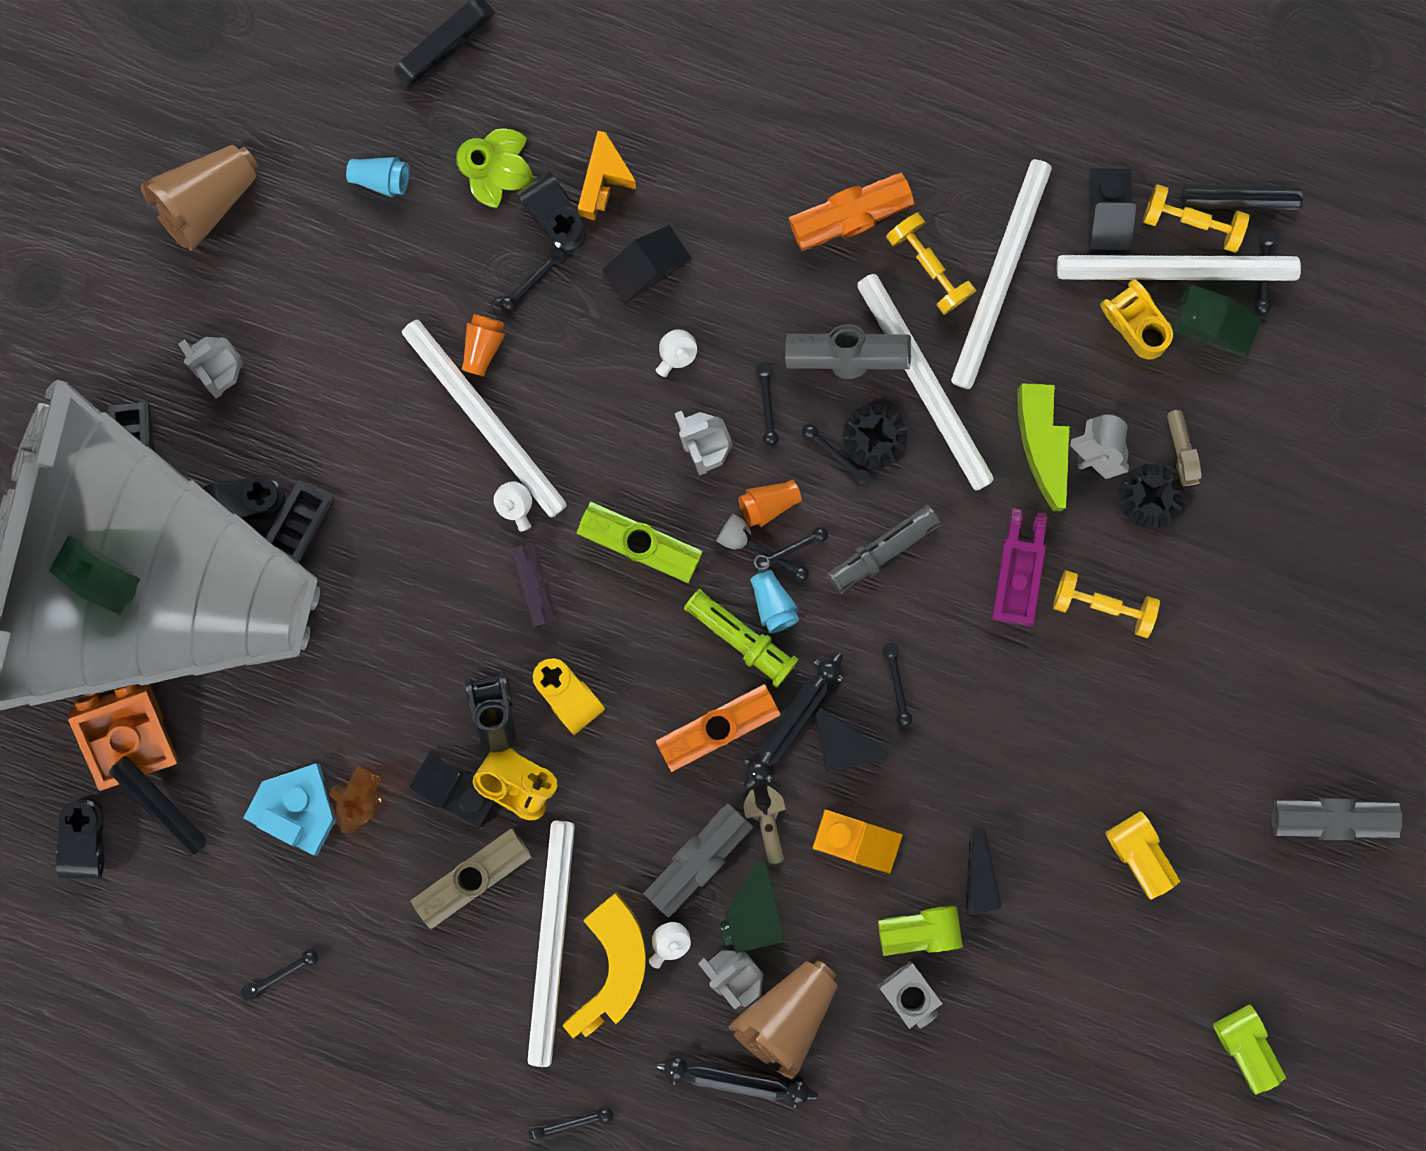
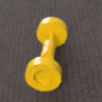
[1143,184,1250,253]
[886,212,976,315]
[1053,570,1160,638]

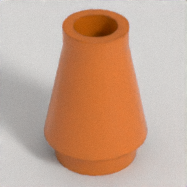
[461,314,505,376]
[738,480,802,527]

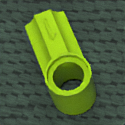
[878,906,963,956]
[1213,1004,1286,1095]

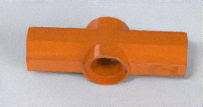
[789,172,915,251]
[655,684,781,772]

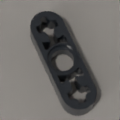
[394,0,495,89]

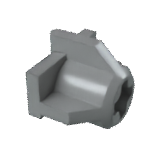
[178,337,243,398]
[675,411,733,476]
[1070,414,1129,479]
[698,950,764,1014]

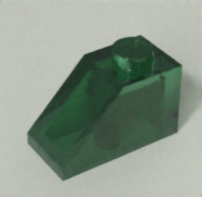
[1171,285,1261,357]
[49,535,141,615]
[720,859,784,953]

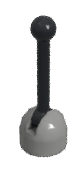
[716,514,809,582]

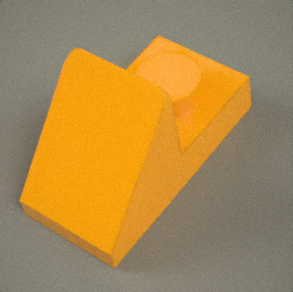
[578,131,636,221]
[812,809,903,873]

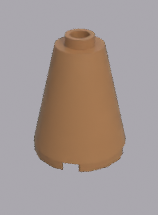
[140,145,258,251]
[728,960,838,1079]

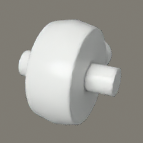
[656,329,697,377]
[494,482,532,532]
[649,922,691,969]

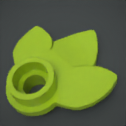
[456,129,533,208]

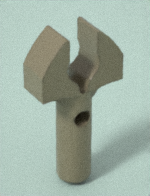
[1167,410,1202,487]
[743,786,786,865]

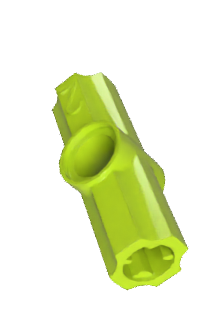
[576,501,703,584]

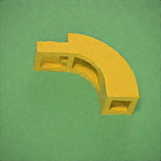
[563,892,646,1038]

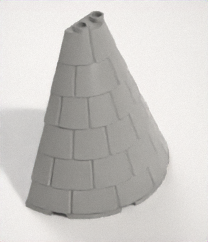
[0,380,320,710]

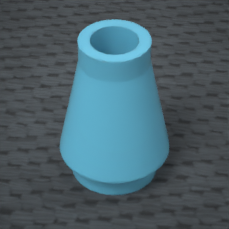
[346,157,410,197]
[750,570,799,633]

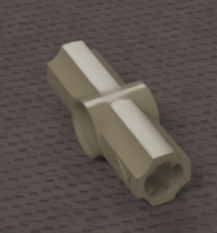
[410,828,532,930]

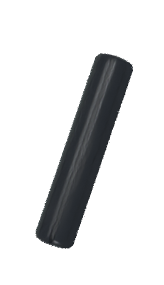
[1181,185,1303,210]
[109,756,207,856]

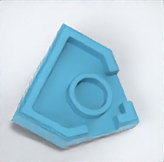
[244,763,336,856]

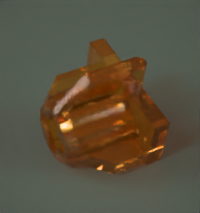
[329,766,382,834]

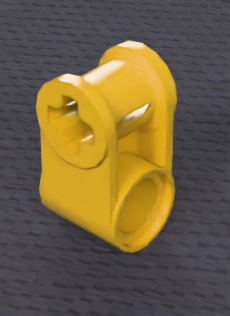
[1100,279,1173,359]
[533,658,605,735]
[473,748,558,820]

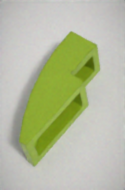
[1017,383,1069,512]

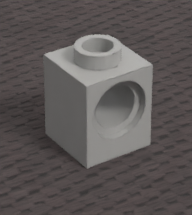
[877,961,942,1029]

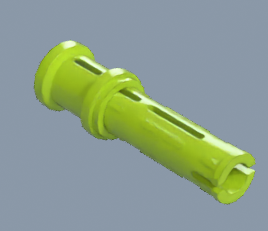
[684,588,799,688]

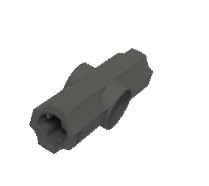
[785,324,911,379]
[1271,798,1403,840]
[643,803,753,918]

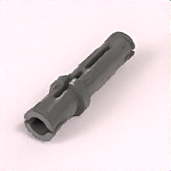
[826,504,941,594]

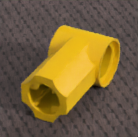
[1105,811,1181,900]

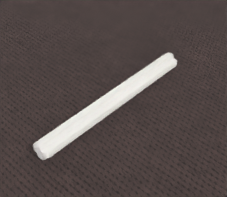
[951,159,1052,389]
[1057,255,1301,281]
[858,274,993,490]
[402,320,567,517]
[528,821,575,1067]

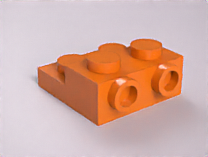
[68,684,178,791]

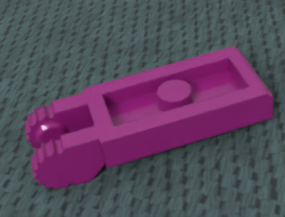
[991,508,1047,627]

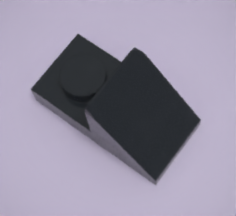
[1089,168,1136,252]
[409,752,495,828]

